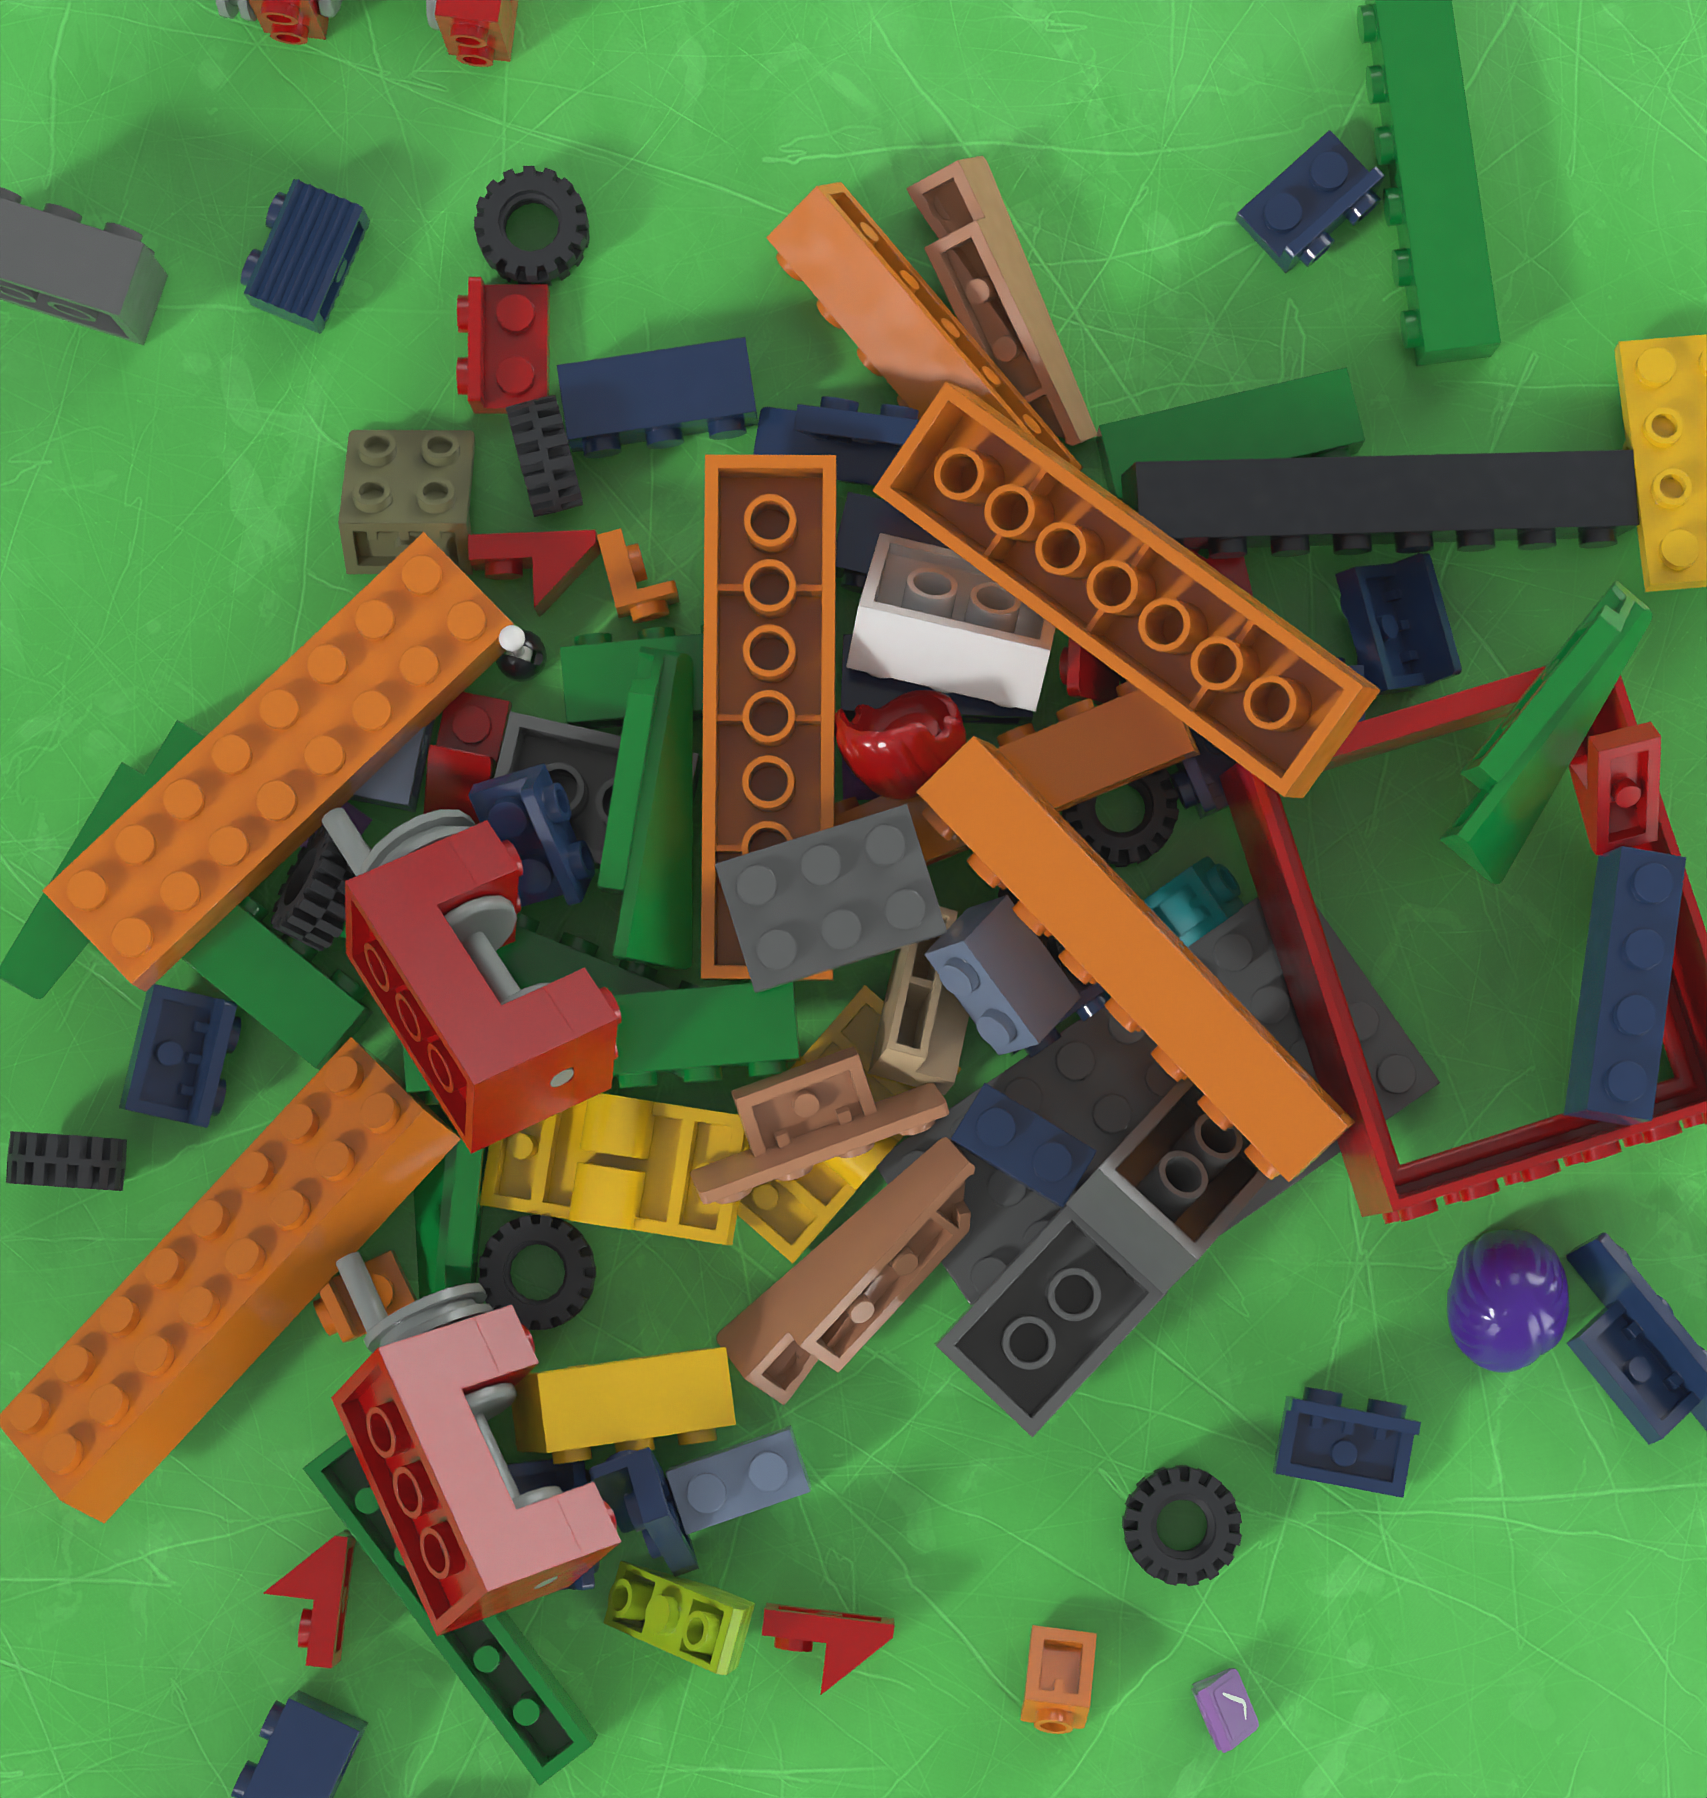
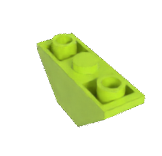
[603,1561,755,1675]

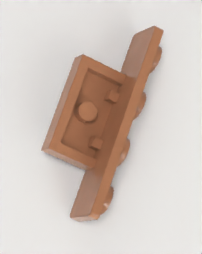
[690,1046,950,1204]

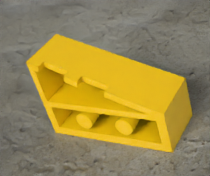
[512,1347,736,1464]

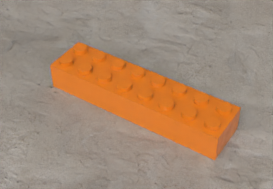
[873,382,1380,798]
[701,455,837,981]
[42,532,514,992]
[917,736,1355,1182]
[0,1037,461,1523]

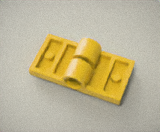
[1614,334,1707,592]
[737,985,962,1263]
[480,1093,749,1245]

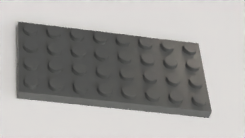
[876,897,1440,1305]

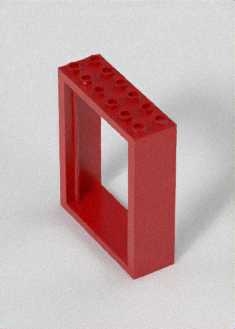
[1219,666,1707,1224]

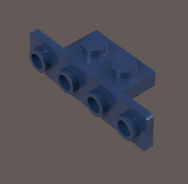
[753,396,919,487]
[1566,1232,1707,1445]

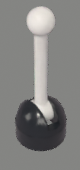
[496,625,547,682]

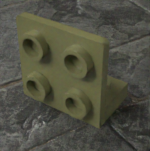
[338,430,475,575]

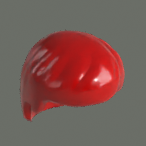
[834,690,967,800]

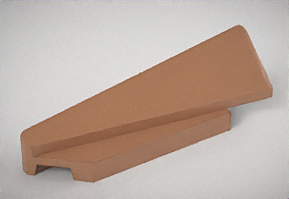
[906,156,1097,446]
[716,1137,975,1405]

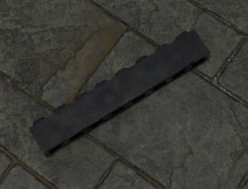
[1121,450,1639,559]

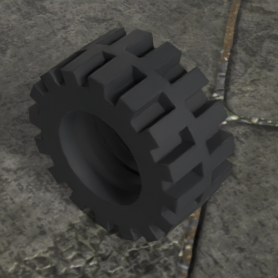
[474,166,590,286]
[506,395,583,517]
[6,1131,127,1191]
[478,1215,596,1330]

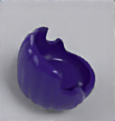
[1447,1229,1569,1373]

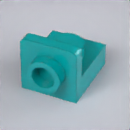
[1143,856,1244,947]

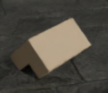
[868,906,969,1095]

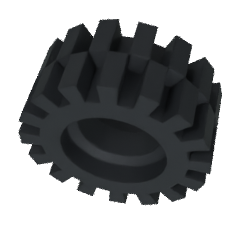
[1062,768,1179,867]
[271,825,372,951]
[1122,1465,1242,1586]

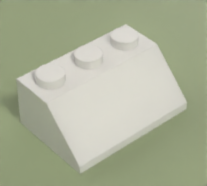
[846,533,1056,712]

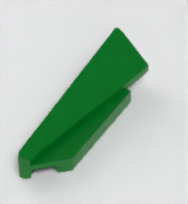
[1439,581,1652,885]
[597,646,693,970]
[0,720,206,999]
[414,1094,489,1299]

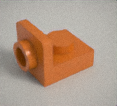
[597,528,679,623]
[313,1250,417,1343]
[1020,1625,1097,1734]

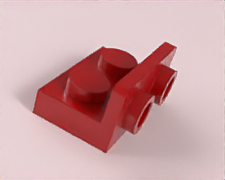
[456,277,550,414]

